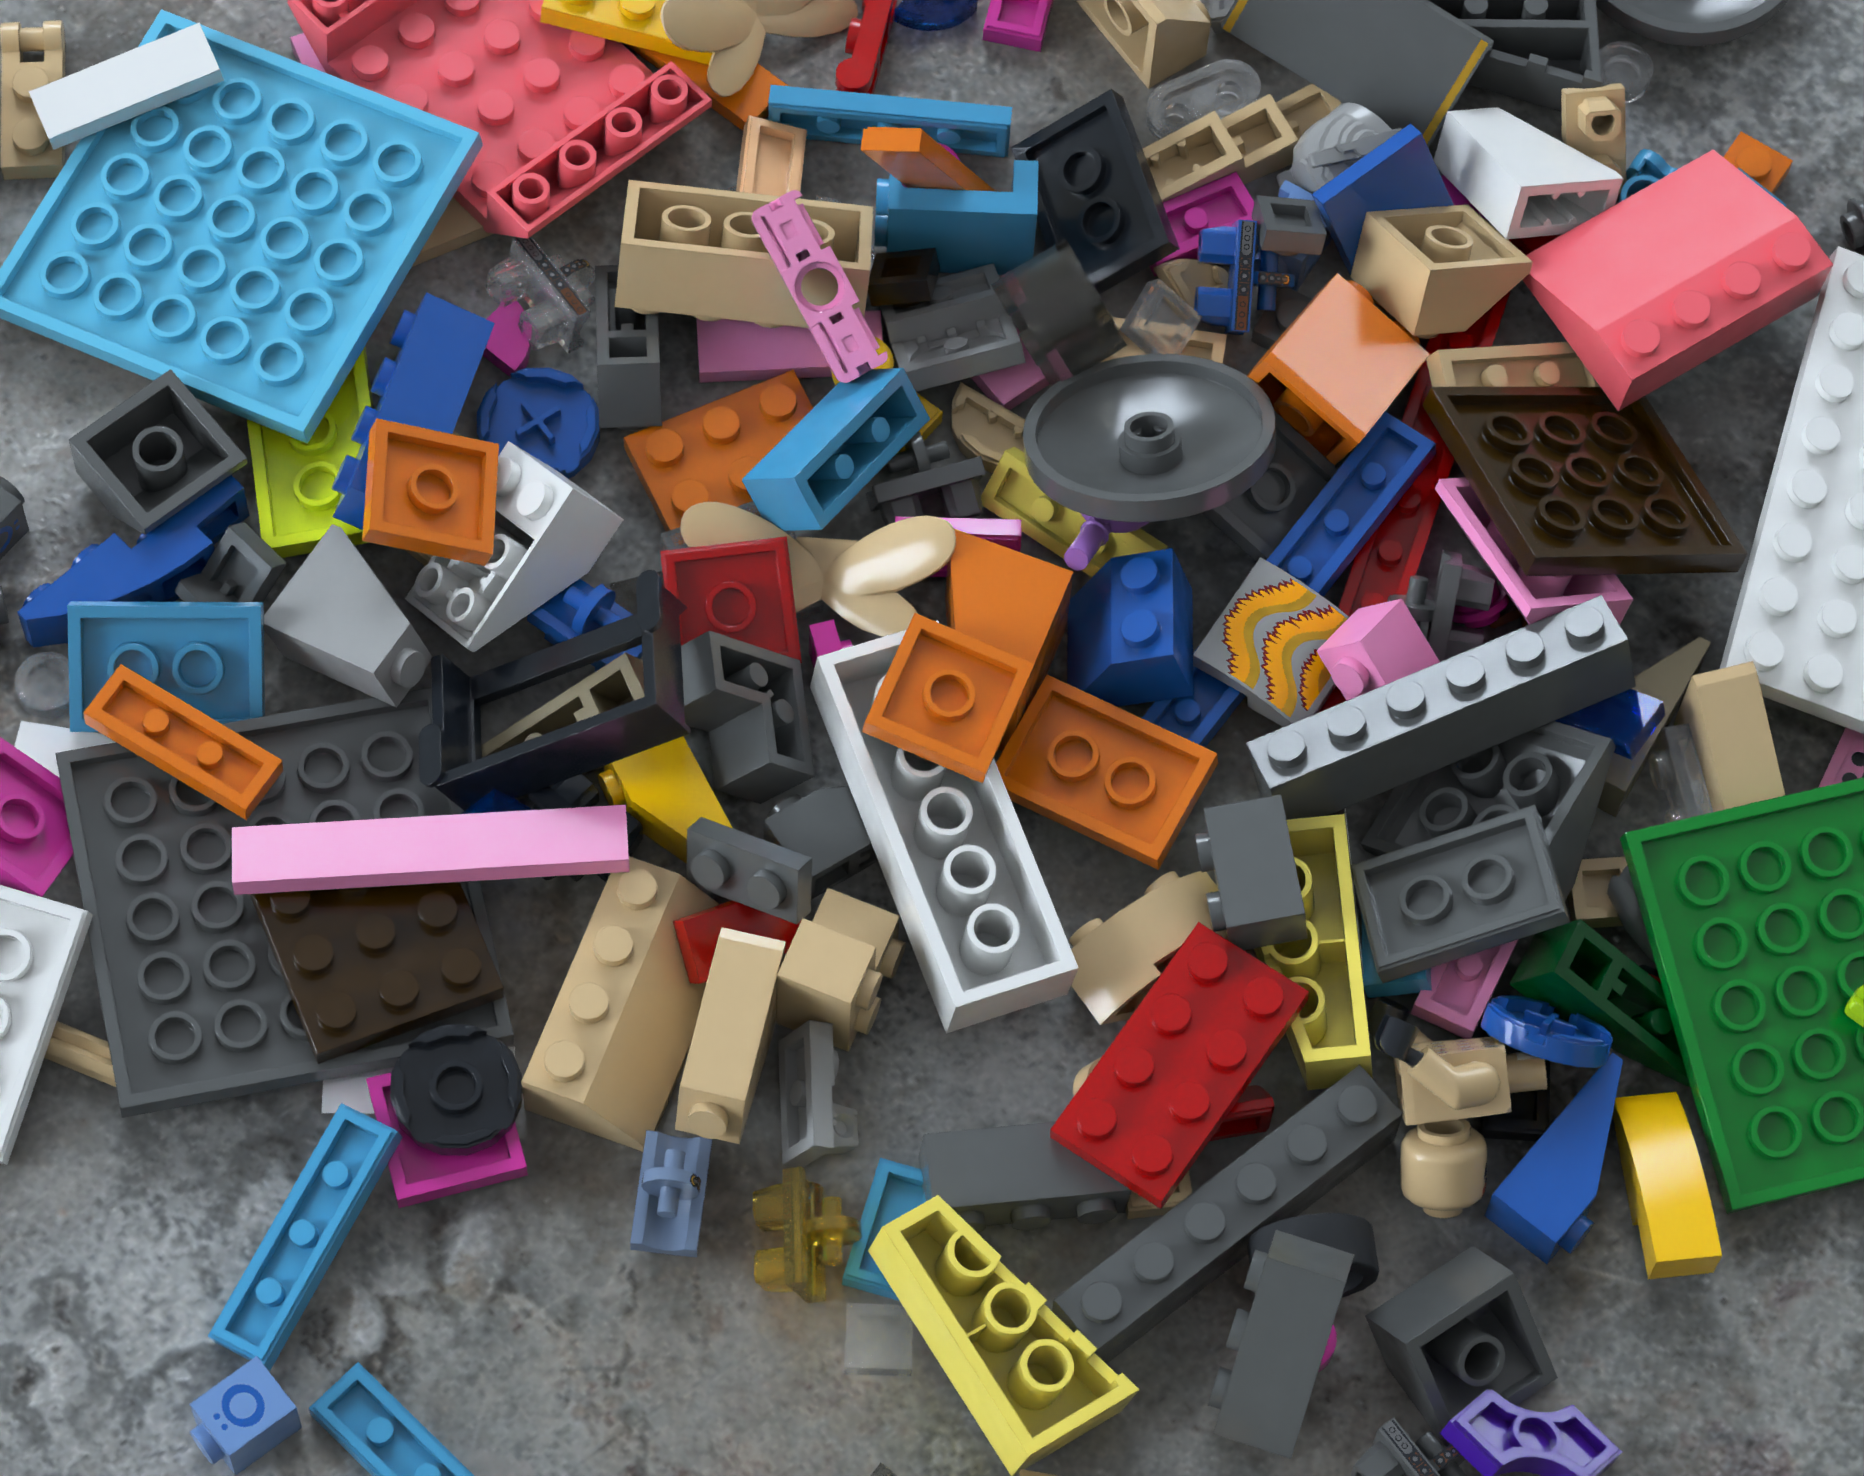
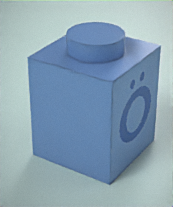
[189,1356,302,1476]

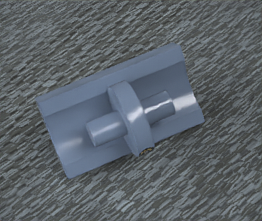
[630,1130,713,1257]

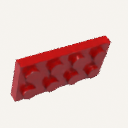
[1050,922,1309,1209]

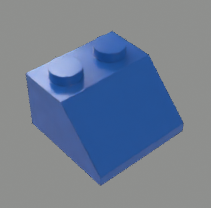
[1067,548,1193,707]

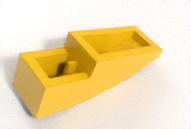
[1613,1092,1722,1279]

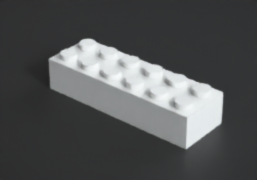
[810,620,1078,1033]

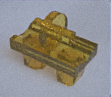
[753,1167,862,1303]

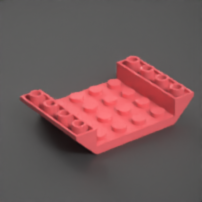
[287,0,712,239]

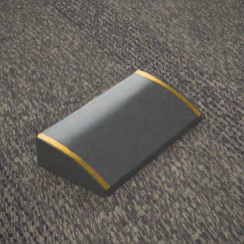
[1220,0,1494,148]

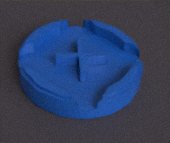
[477,367,600,479]
[1481,995,1613,1068]

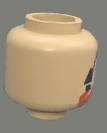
[1400,1119,1487,1218]

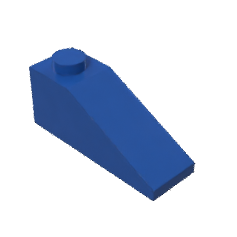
[1484,1052,1623,1264]

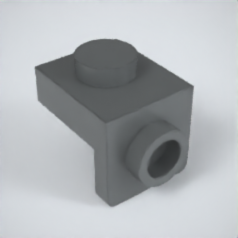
[175,522,287,602]

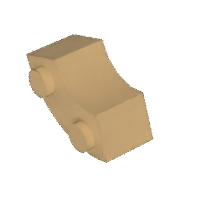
[1069,871,1227,1025]

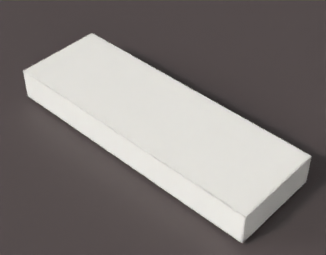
[29,23,224,150]

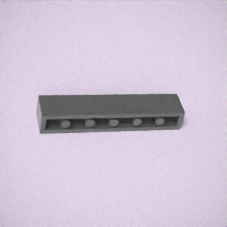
[1246,595,1636,820]
[1052,1065,1403,1364]

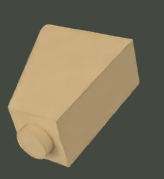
[1672,661,1785,815]
[675,927,786,1144]

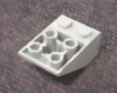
[405,441,624,652]

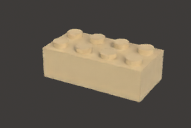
[615,180,873,328]

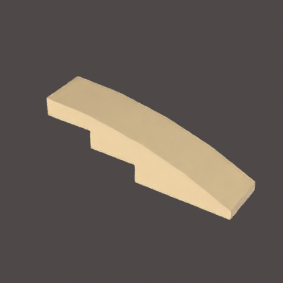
[1142,83,1341,202]

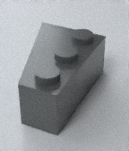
[1428,0,1602,112]

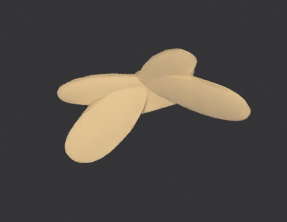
[661,0,858,97]
[680,502,956,637]

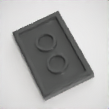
[1350,805,1570,983]

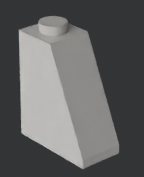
[264,524,432,708]

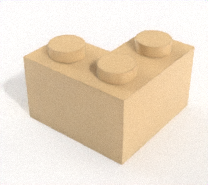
[776,888,906,1052]

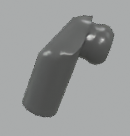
[1607,866,1655,962]

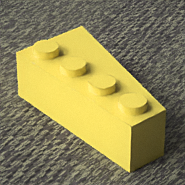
[1254,814,1373,1090]
[868,1195,1140,1476]

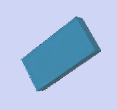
[842,1158,926,1301]

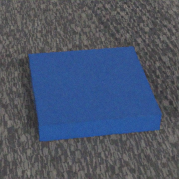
[1312,123,1454,275]

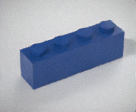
[332,292,495,530]

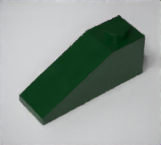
[1510,919,1690,1087]

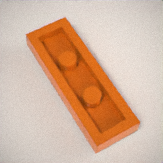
[83,664,283,820]

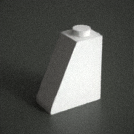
[1434,107,1623,239]

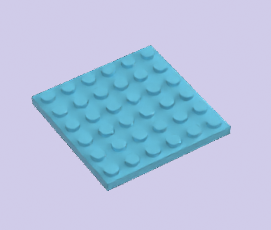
[0,9,483,444]

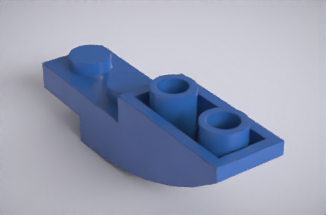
[17,475,249,647]

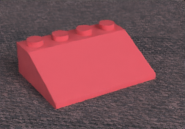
[1523,149,1833,411]

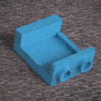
[874,160,1039,276]

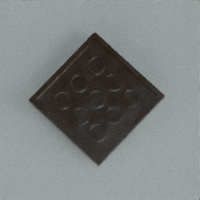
[1422,387,1748,576]

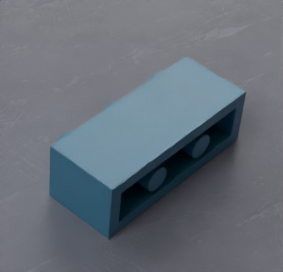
[742,368,930,531]

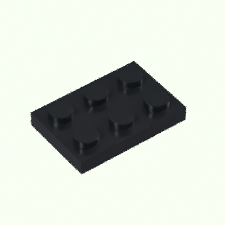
[1011,89,1180,307]

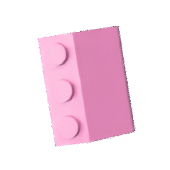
[1435,477,1633,625]

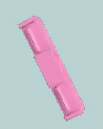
[751,190,888,383]

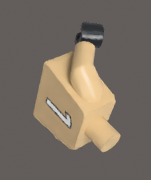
[1367,997,1547,1126]

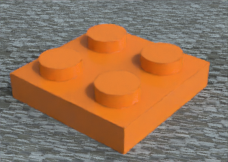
[362,418,499,566]
[862,613,1034,783]

